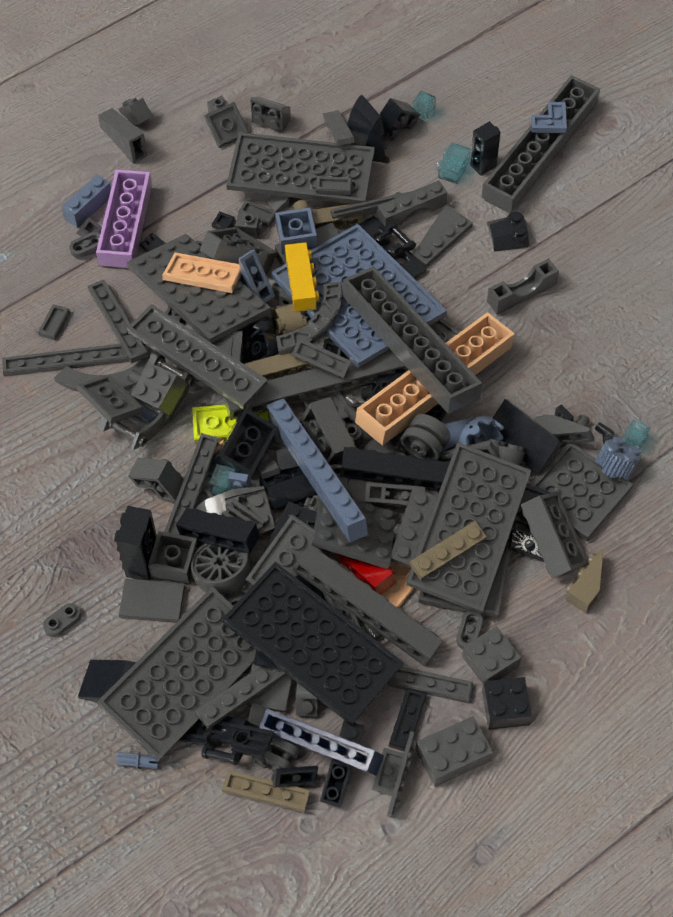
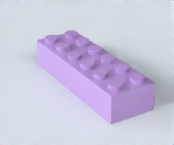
[96,169,152,268]

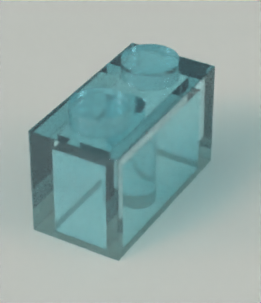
[436,142,471,184]

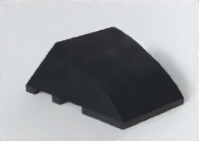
[347,95,390,164]

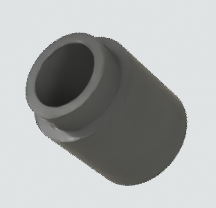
[346,423,362,448]

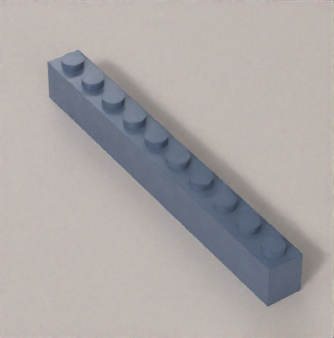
[266,398,368,542]

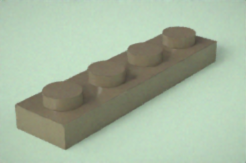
[409,521,487,580]
[222,770,310,813]

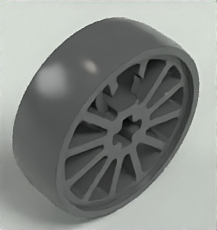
[191,544,252,595]

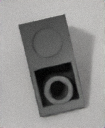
[118,97,153,125]

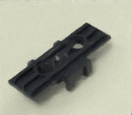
[359,215,427,278]
[179,716,275,765]

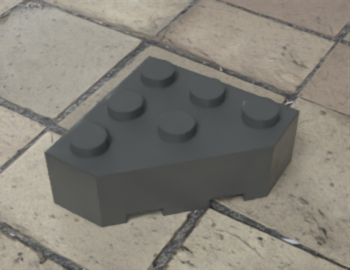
[200,227,277,272]

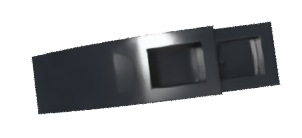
[320,720,365,808]

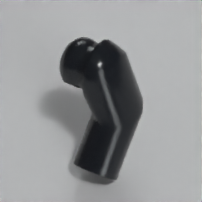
[595,422,615,444]

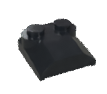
[487,212,529,252]

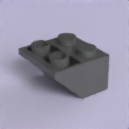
[250,97,291,132]

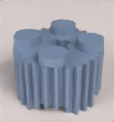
[595,436,641,480]

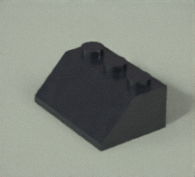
[260,466,318,510]

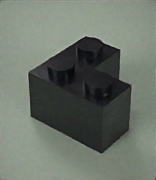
[379,98,421,140]

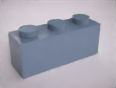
[62,174,111,228]

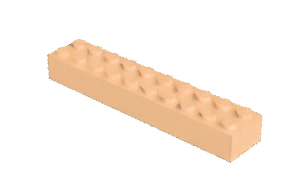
[355,312,515,446]

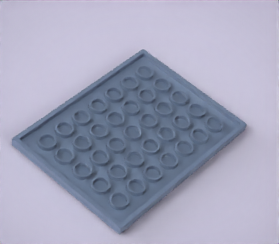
[271,224,447,368]

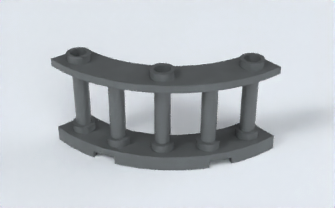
[97,351,196,450]

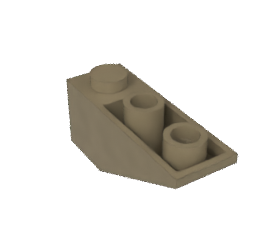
[566,549,604,613]

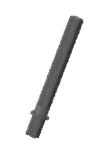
[330,191,412,219]

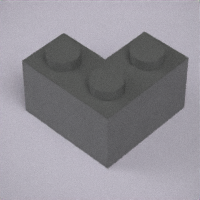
[128,457,183,502]

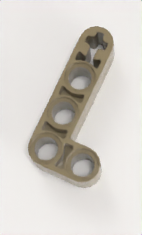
[293,200,364,230]
[244,352,314,379]

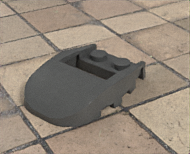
[196,486,275,545]

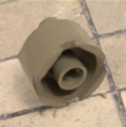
[271,304,307,335]

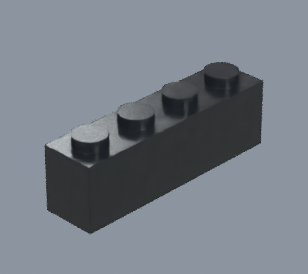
[176,508,260,554]

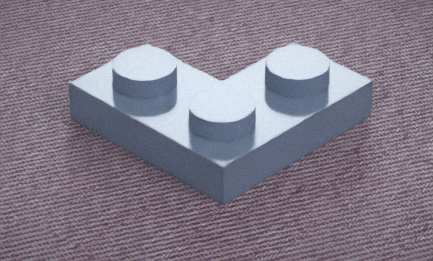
[531,102,567,133]

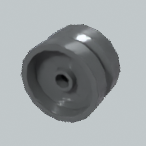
[401,414,451,460]

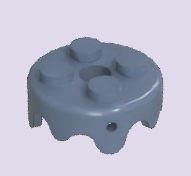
[458,415,504,446]

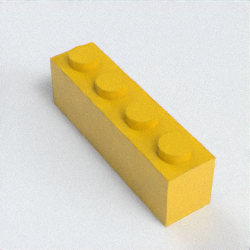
[285,243,319,312]

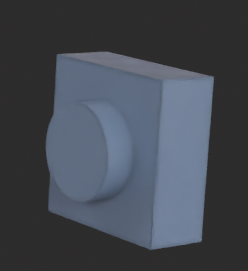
[228,472,252,489]

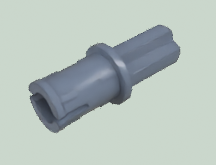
[116,752,159,769]

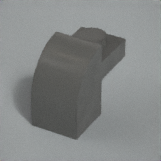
[296,683,318,717]

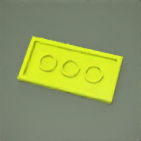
[192,405,269,443]

